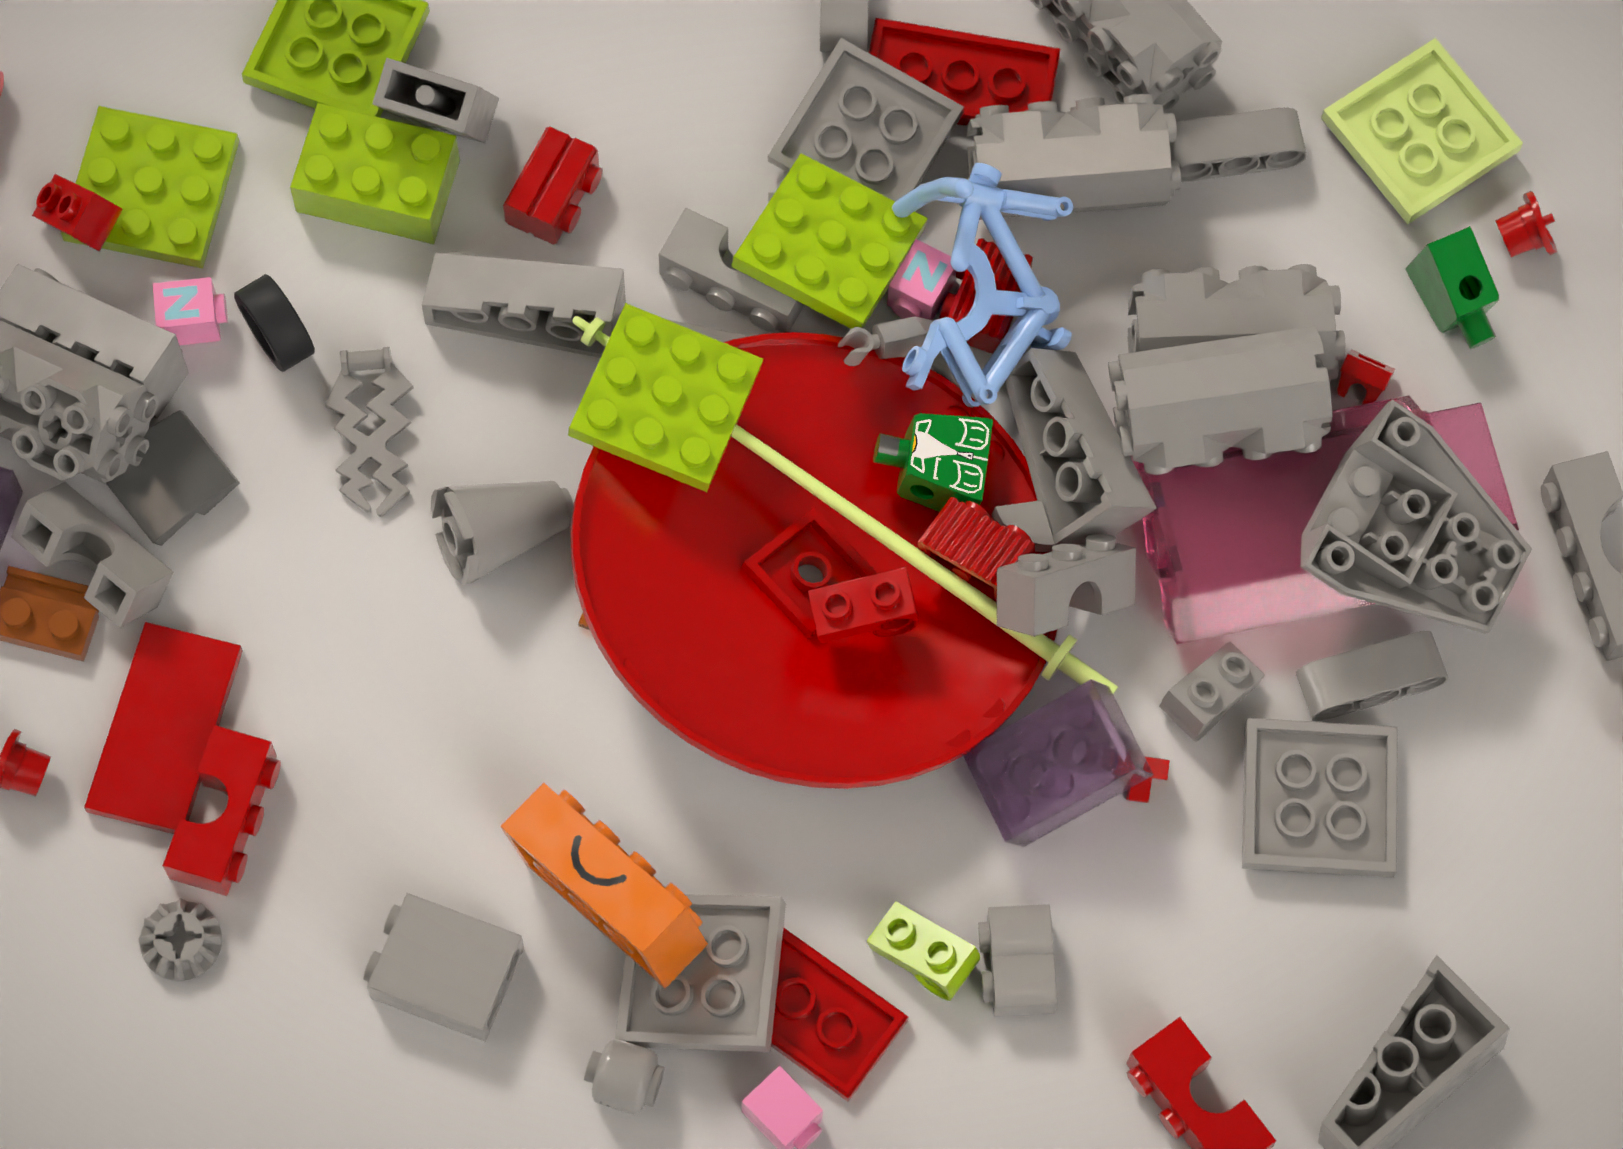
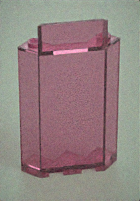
[1130,395,1519,645]

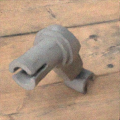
[838,316,959,387]

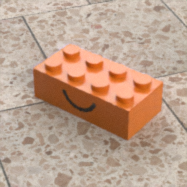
[500,782,708,989]

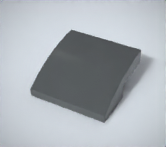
[106,410,240,546]

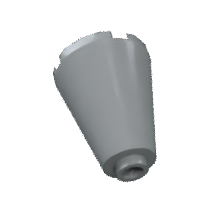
[431,481,574,584]

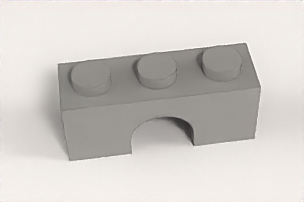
[658,207,804,333]
[11,482,174,628]
[997,534,1136,636]

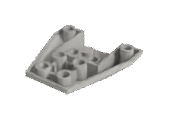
[1301,400,1532,634]

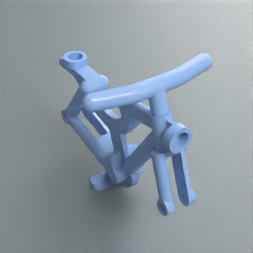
[892,163,1073,407]

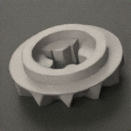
[138,898,222,981]

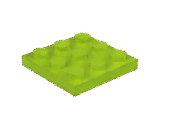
[241,0,430,117]
[61,106,240,269]
[731,153,928,329]
[568,303,763,492]

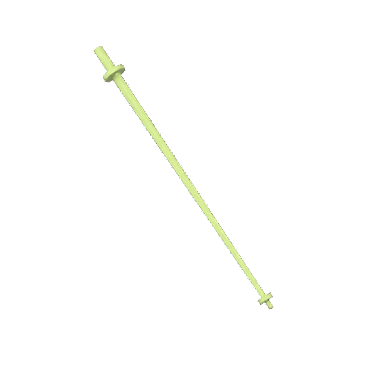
[572,316,1118,703]

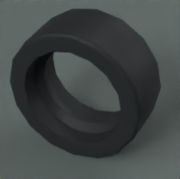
[234,274,315,372]

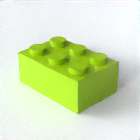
[290,103,460,244]

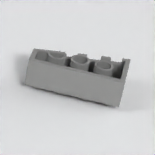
[422,252,626,358]
[0,264,189,419]
[1005,348,1157,546]
[1318,955,1510,1149]

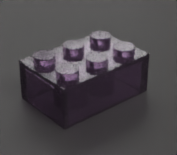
[963,679,1154,847]

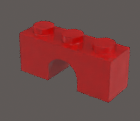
[162,725,281,896]
[1126,1017,1277,1149]

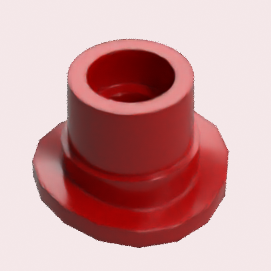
[1495,191,1557,258]
[0,729,51,797]

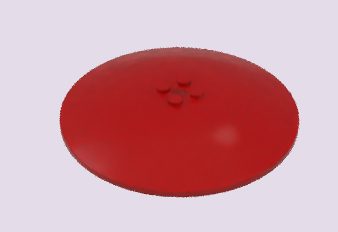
[571,332,1058,789]

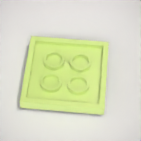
[1321,38,1523,224]

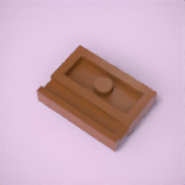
[0,565,99,662]

